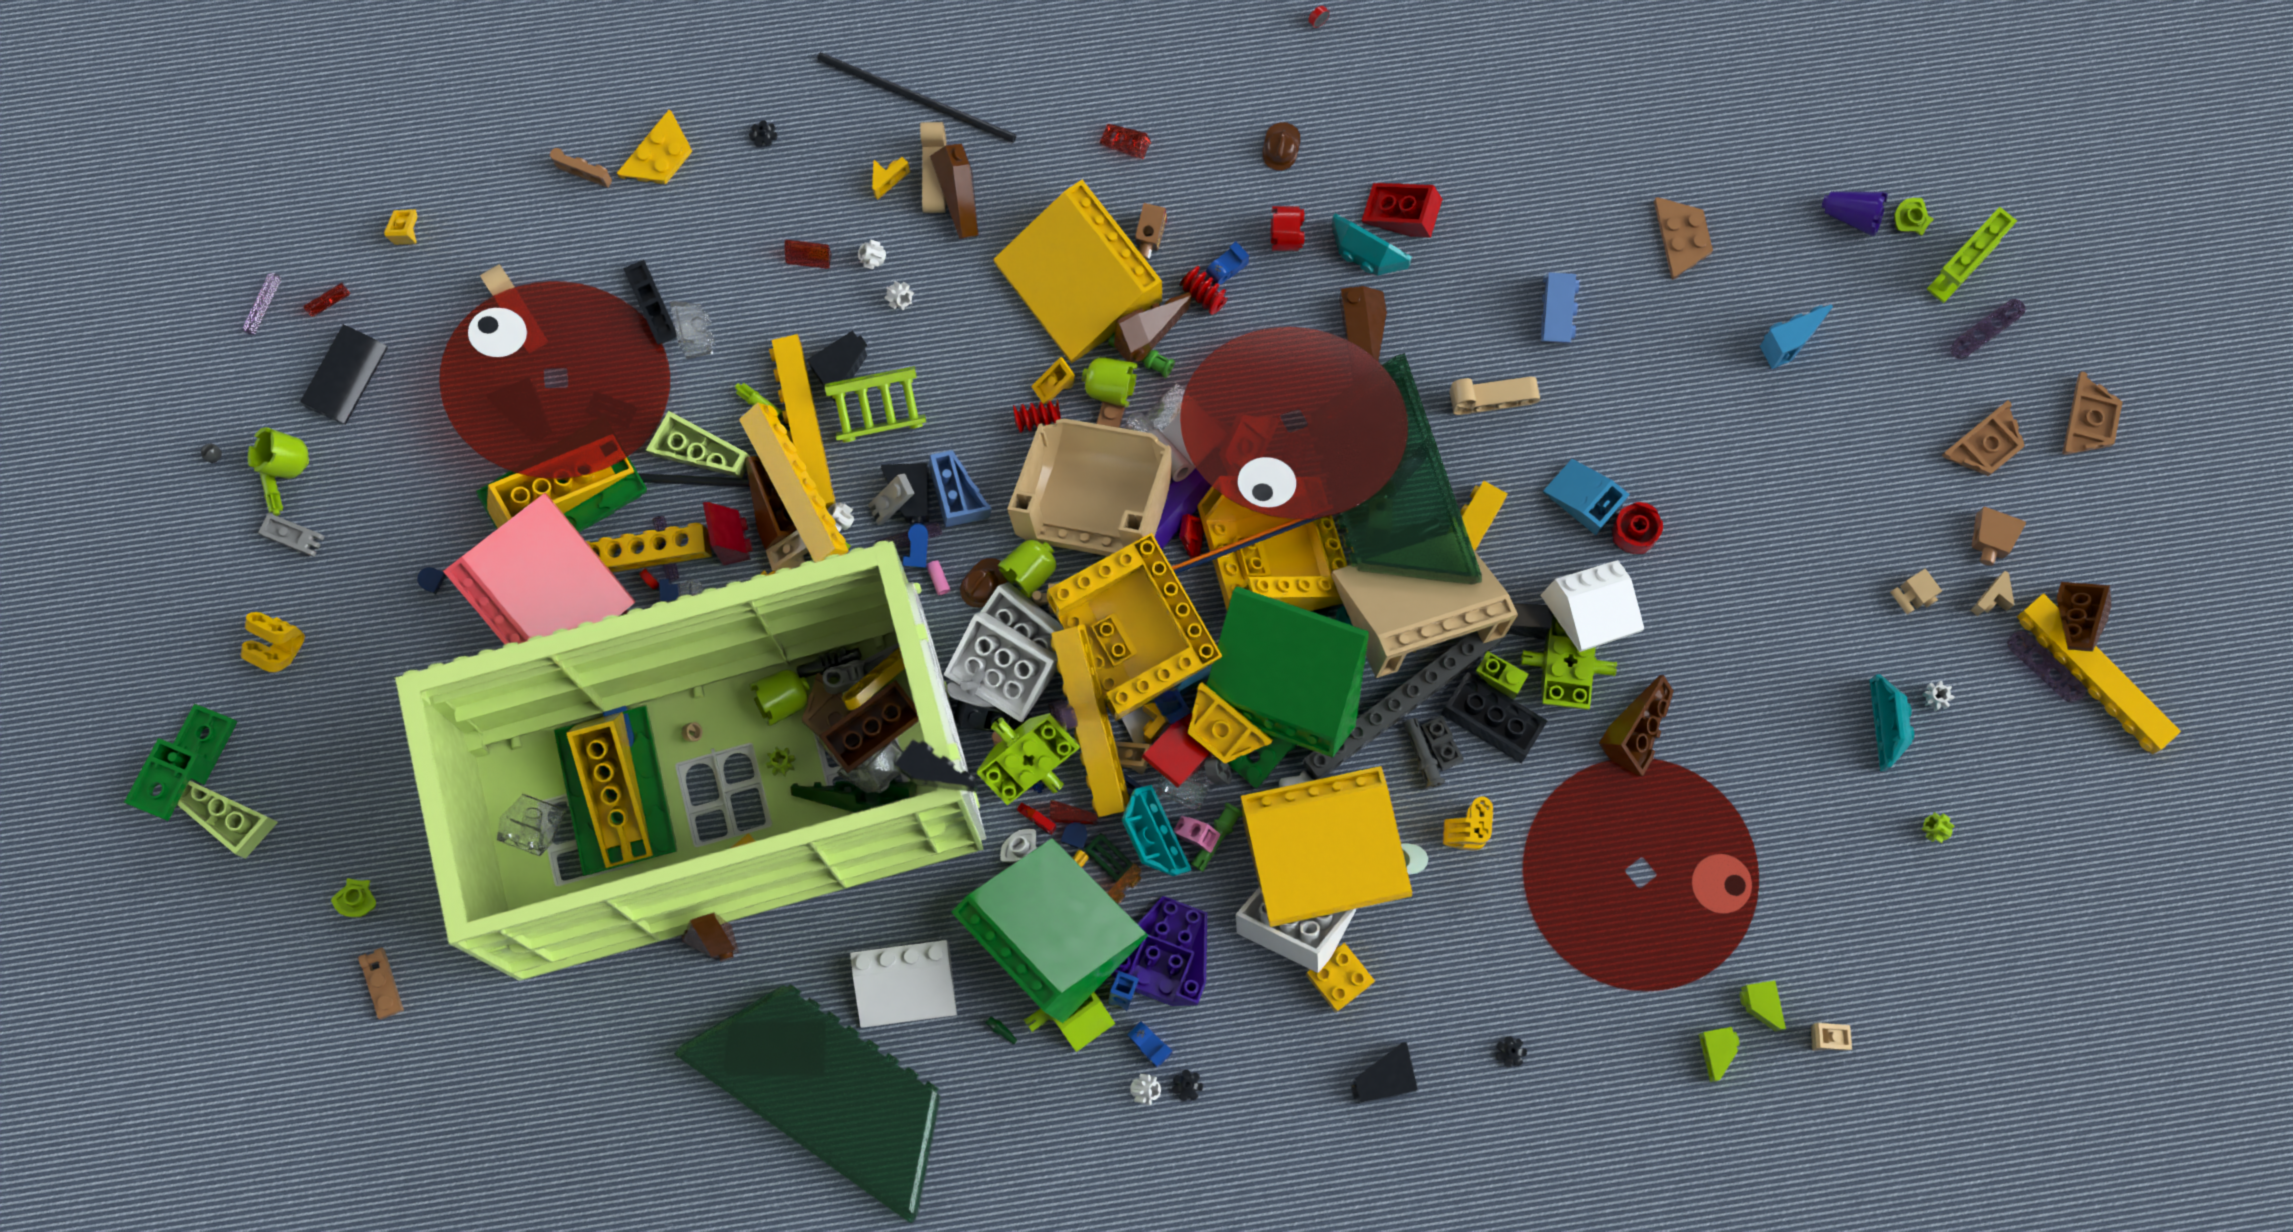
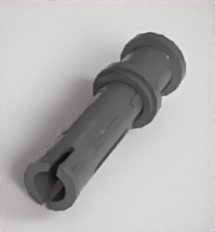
[1403,718,1445,790]

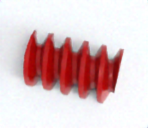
[1180,266,1228,315]
[1013,399,1061,433]

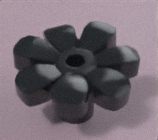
[749,120,778,148]
[1496,1036,1527,1068]
[1172,1070,1203,1101]

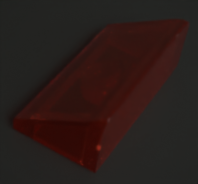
[784,240,832,269]
[303,281,351,317]

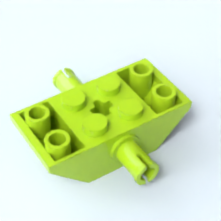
[1521,614,1617,710]
[976,713,1080,806]
[1024,975,1116,1052]

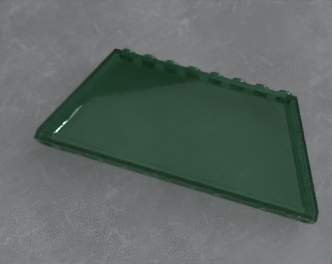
[1308,353,1482,585]
[674,984,941,1224]

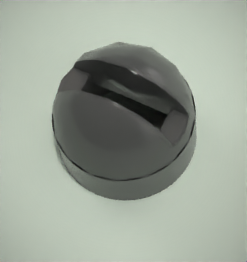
[201,443,222,463]

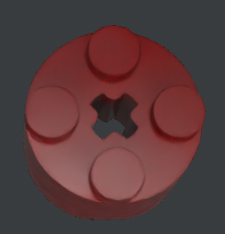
[1270,206,1305,251]
[1612,502,1663,554]

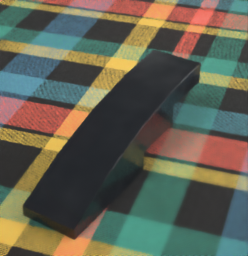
[623,259,679,346]

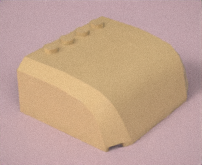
[1007,419,1172,556]

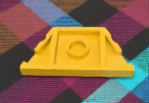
[617,110,693,185]
[1188,682,1273,764]

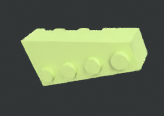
[646,411,750,478]
[177,781,278,859]

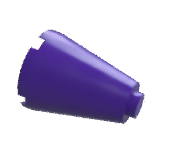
[1821,191,1888,237]

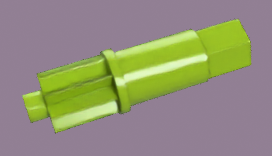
[734,382,783,419]
[260,473,283,516]

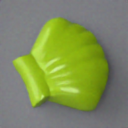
[1894,198,1934,236]
[331,878,376,918]

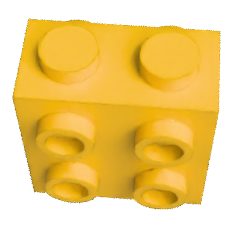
[1306,943,1375,1013]

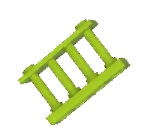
[1926,207,2017,303]
[825,366,926,443]

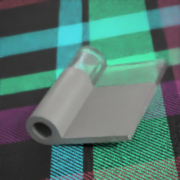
[1125,383,1227,482]

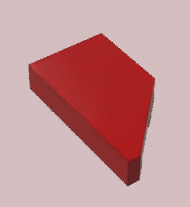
[1179,514,1204,559]
[1017,802,1057,835]

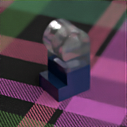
[659,578,705,603]

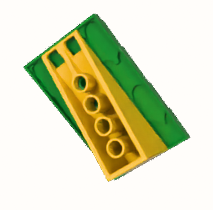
[476,415,647,532]
[554,705,677,876]

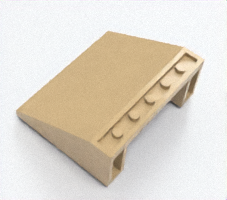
[1331,531,1518,678]

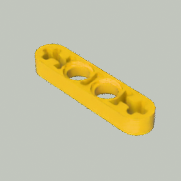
[842,647,905,710]

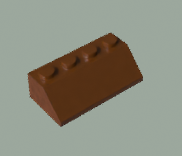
[819,680,919,774]

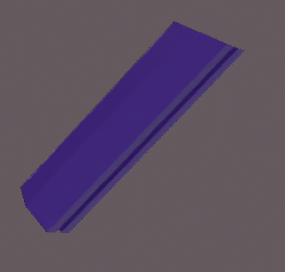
[1154,447,1228,550]

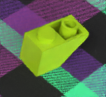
[1476,651,1529,700]

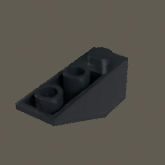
[954,700,1032,732]
[894,739,978,793]

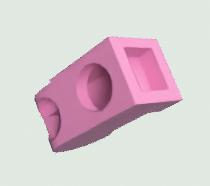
[1173,816,1221,853]

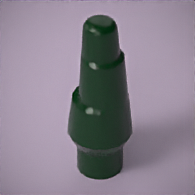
[985,1016,1017,1045]

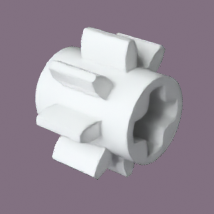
[858,240,886,269]
[885,281,914,310]
[827,503,854,532]
[1922,681,1955,711]
[1130,1073,1161,1105]

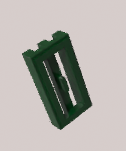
[1084,833,1135,883]

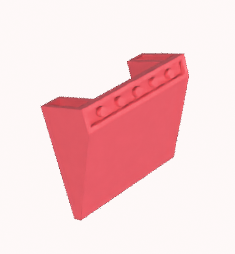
[443,492,636,644]

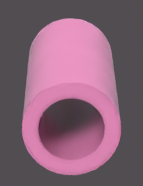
[926,560,951,595]

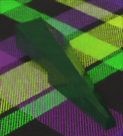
[790,778,917,813]

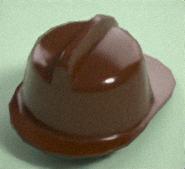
[1262,122,1300,171]
[960,558,1007,608]

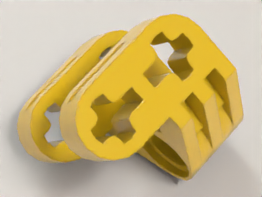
[240,612,305,672]
[1443,797,1493,851]

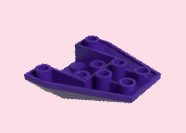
[1111,896,1208,1006]

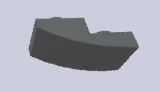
[1421,716,1464,771]

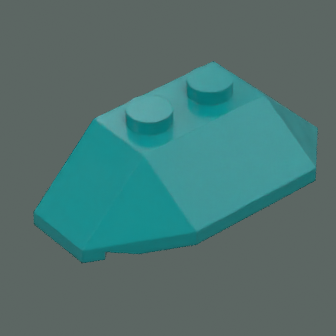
[1331,213,1412,276]
[1869,674,1915,772]
[1122,785,1192,877]

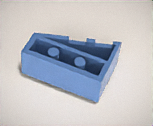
[1541,272,1579,344]
[928,450,992,527]

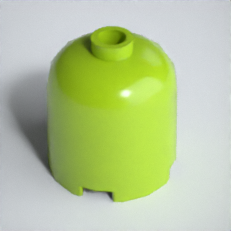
[1082,357,1137,408]
[247,427,309,479]
[997,539,1056,598]
[749,670,810,726]

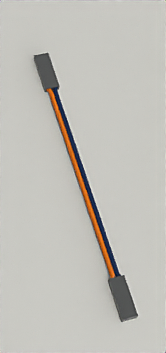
[1172,478,1397,574]

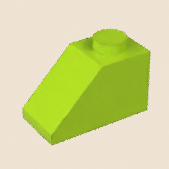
[1739,980,1786,1032]
[1698,1027,1740,1083]

